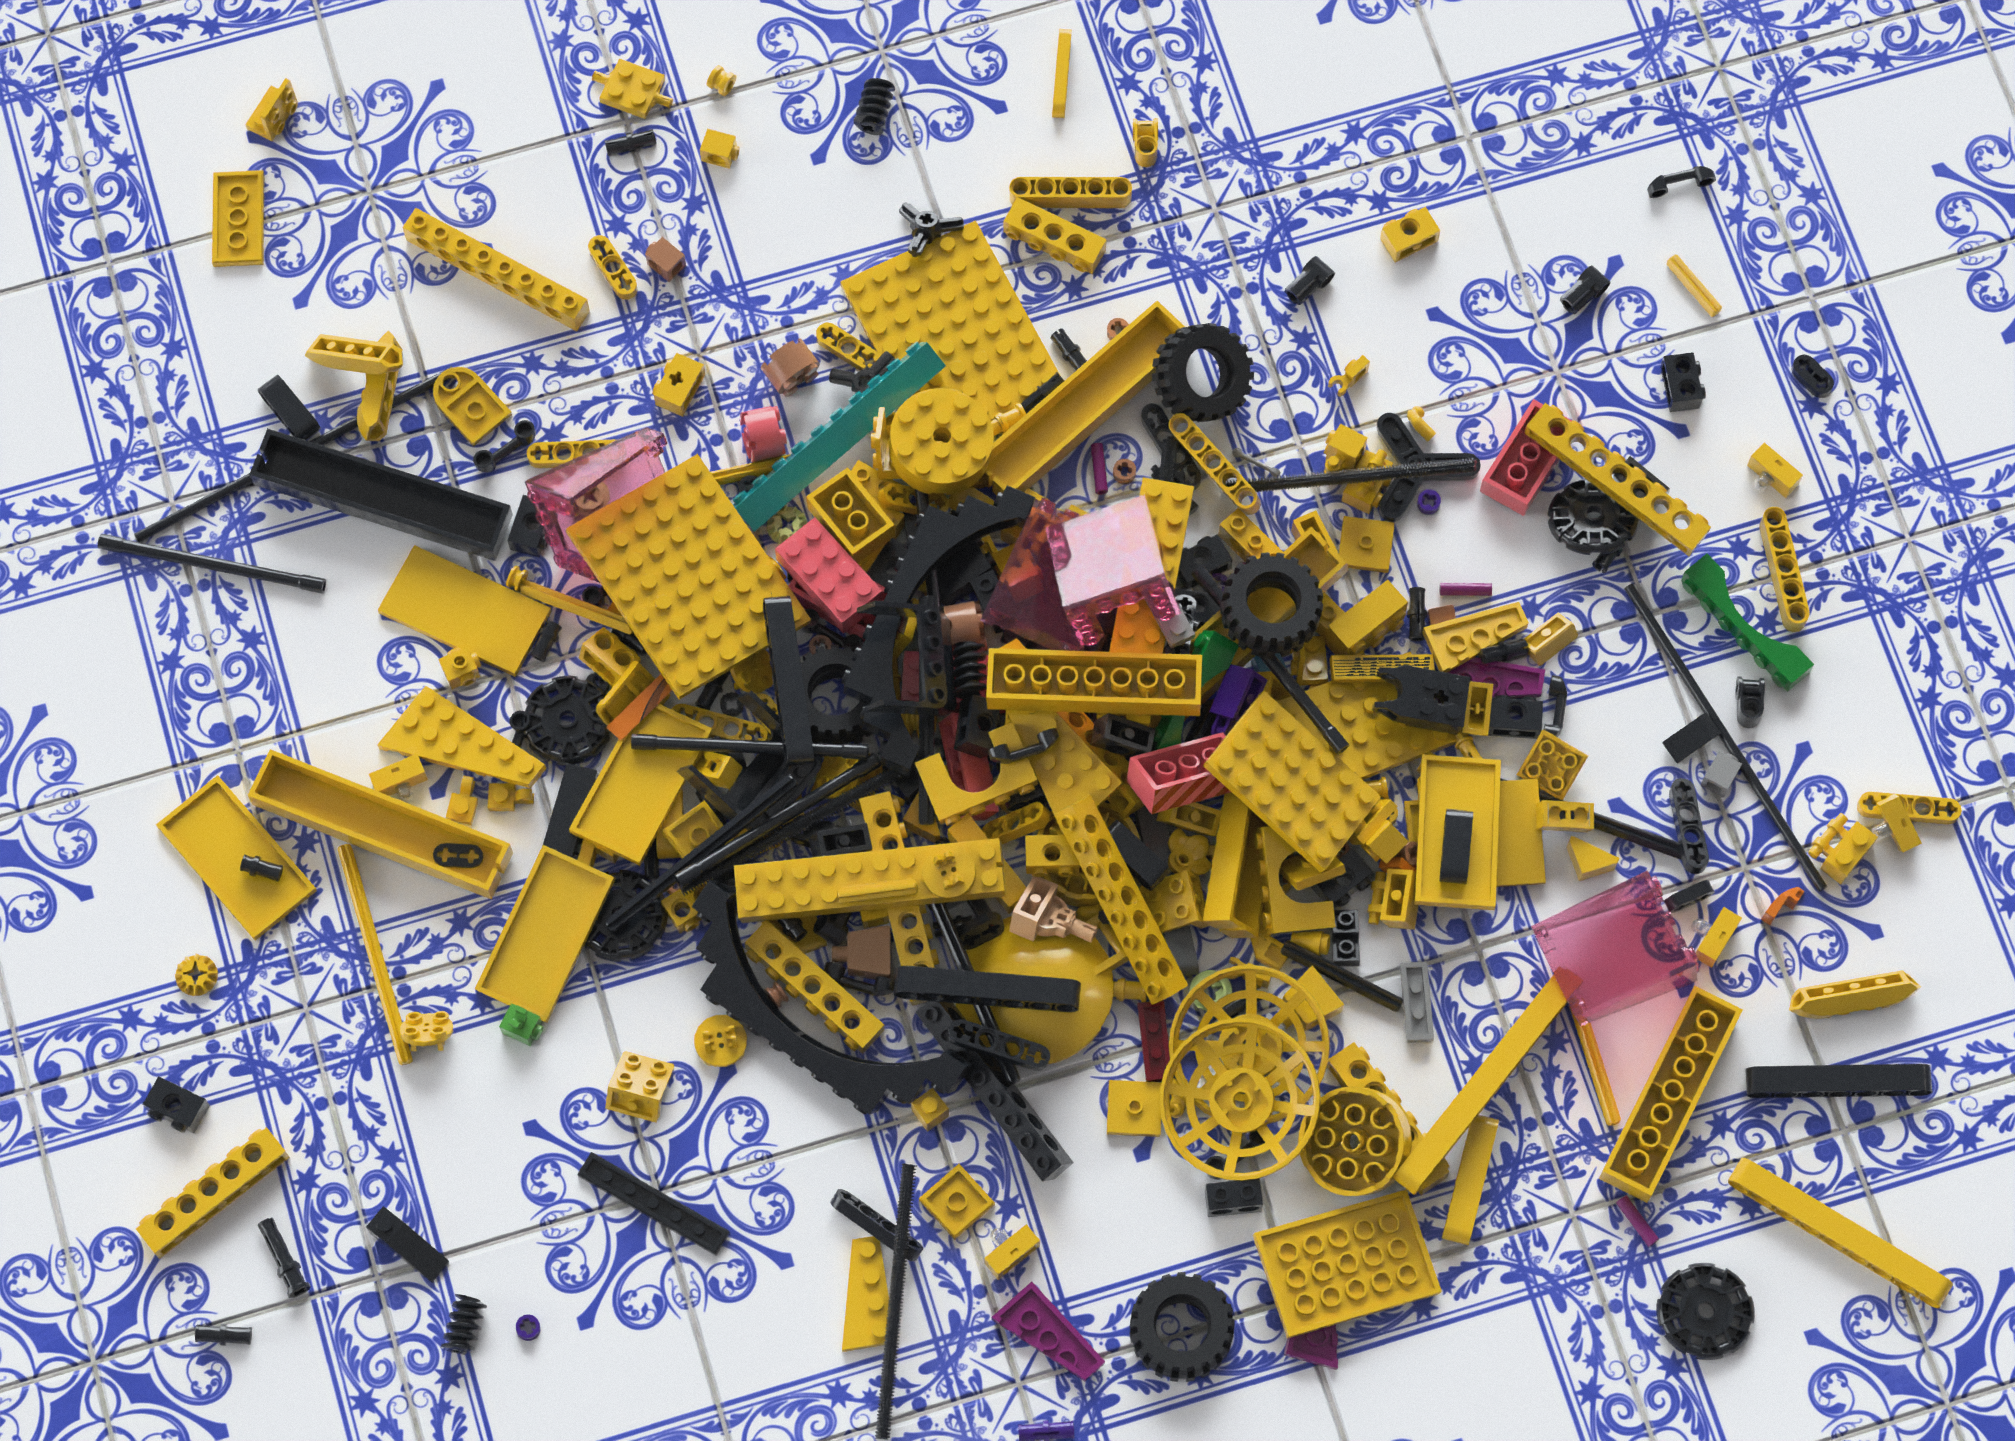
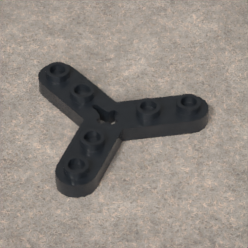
[1376,413,1481,522]

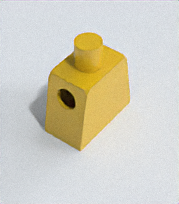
[1281,965,1344,1031]

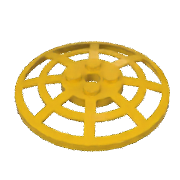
[1169,965,1330,1125]
[1159,1018,1321,1181]

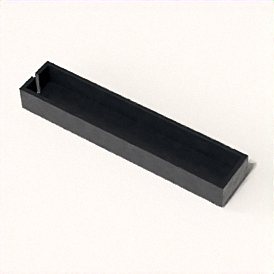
[249,428,513,561]

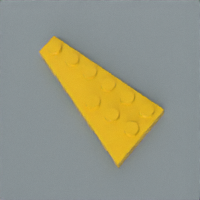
[1007,710,1124,835]

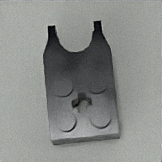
[1372,665,1470,735]

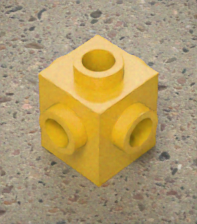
[438,646,481,690]

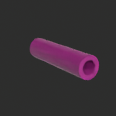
[1090,443,1108,495]
[1439,583,1492,596]
[1616,1195,1659,1247]

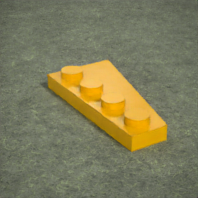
[1422,602,1529,673]
[842,1236,889,1352]

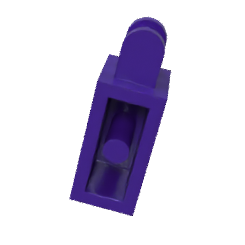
[1209,664,1267,736]

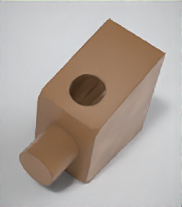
[832,926,891,980]

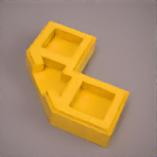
[1250,905,1288,971]

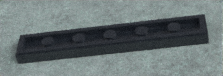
[577,1152,730,1256]

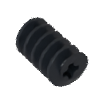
[854,78,895,136]
[953,641,987,699]
[440,1294,487,1355]

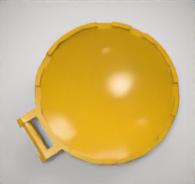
[955,914,1129,1065]

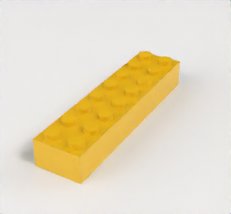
[986,648,1202,716]
[1598,985,1743,1203]

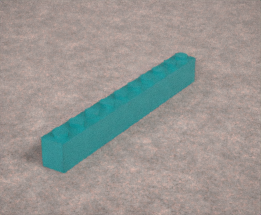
[733,342,946,532]

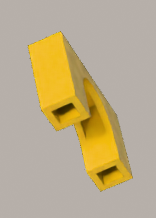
[915,722,1038,826]
[1254,826,1336,934]

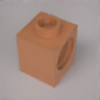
[645,236,686,282]

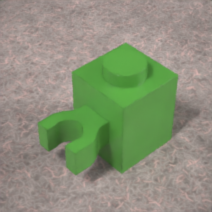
[499,1003,544,1047]

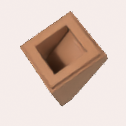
[1427,605,1456,626]

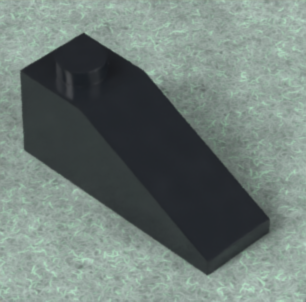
[366,1206,450,1283]

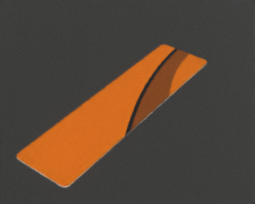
[607,674,672,740]

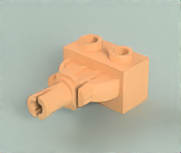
[1009,877,1098,943]

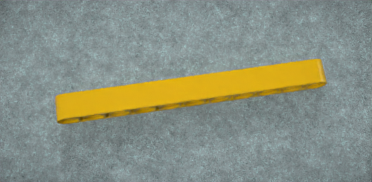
[1393,965,1583,1195]

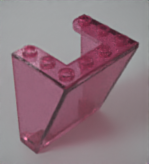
[524,427,667,583]
[1045,495,1181,646]
[980,498,1130,651]
[1531,870,1700,1026]

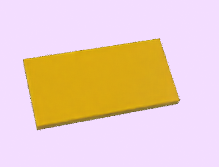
[378,545,552,677]
[569,704,713,866]
[1414,754,1501,911]
[156,775,317,941]
[475,845,616,1023]

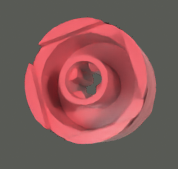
[740,406,787,462]

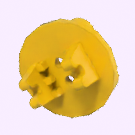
[730,650,773,694]
[922,845,976,899]
[399,1011,453,1052]
[694,1015,747,1067]

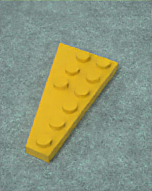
[377,686,547,788]

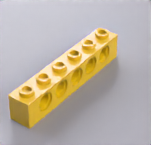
[1218,508,1345,640]
[745,920,885,1054]
[1327,1042,1450,1196]
[136,1127,290,1259]

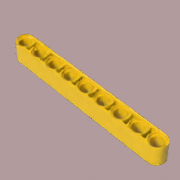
[1728,1158,1953,1308]

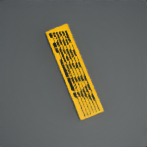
[1329,654,1435,683]

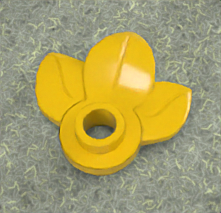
[1168,828,1212,875]

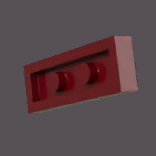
[1137,1000,1170,1082]

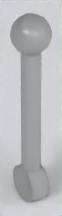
[1232,447,1281,477]

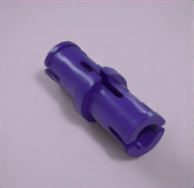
[1018,1420,1075,1441]

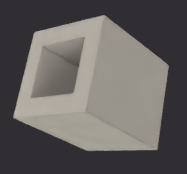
[1701,751,1742,798]

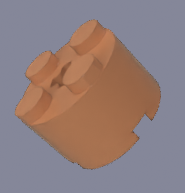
[761,338,820,397]
[943,601,988,653]

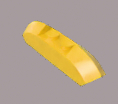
[357,330,403,441]
[305,334,403,374]
[1789,970,1921,1019]

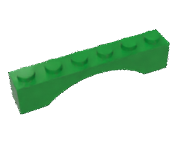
[1681,553,1814,692]
[1151,630,1239,751]

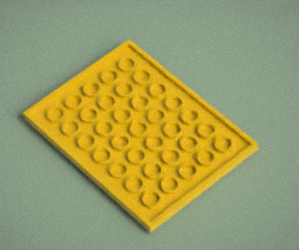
[840,220,1061,421]
[566,454,811,700]

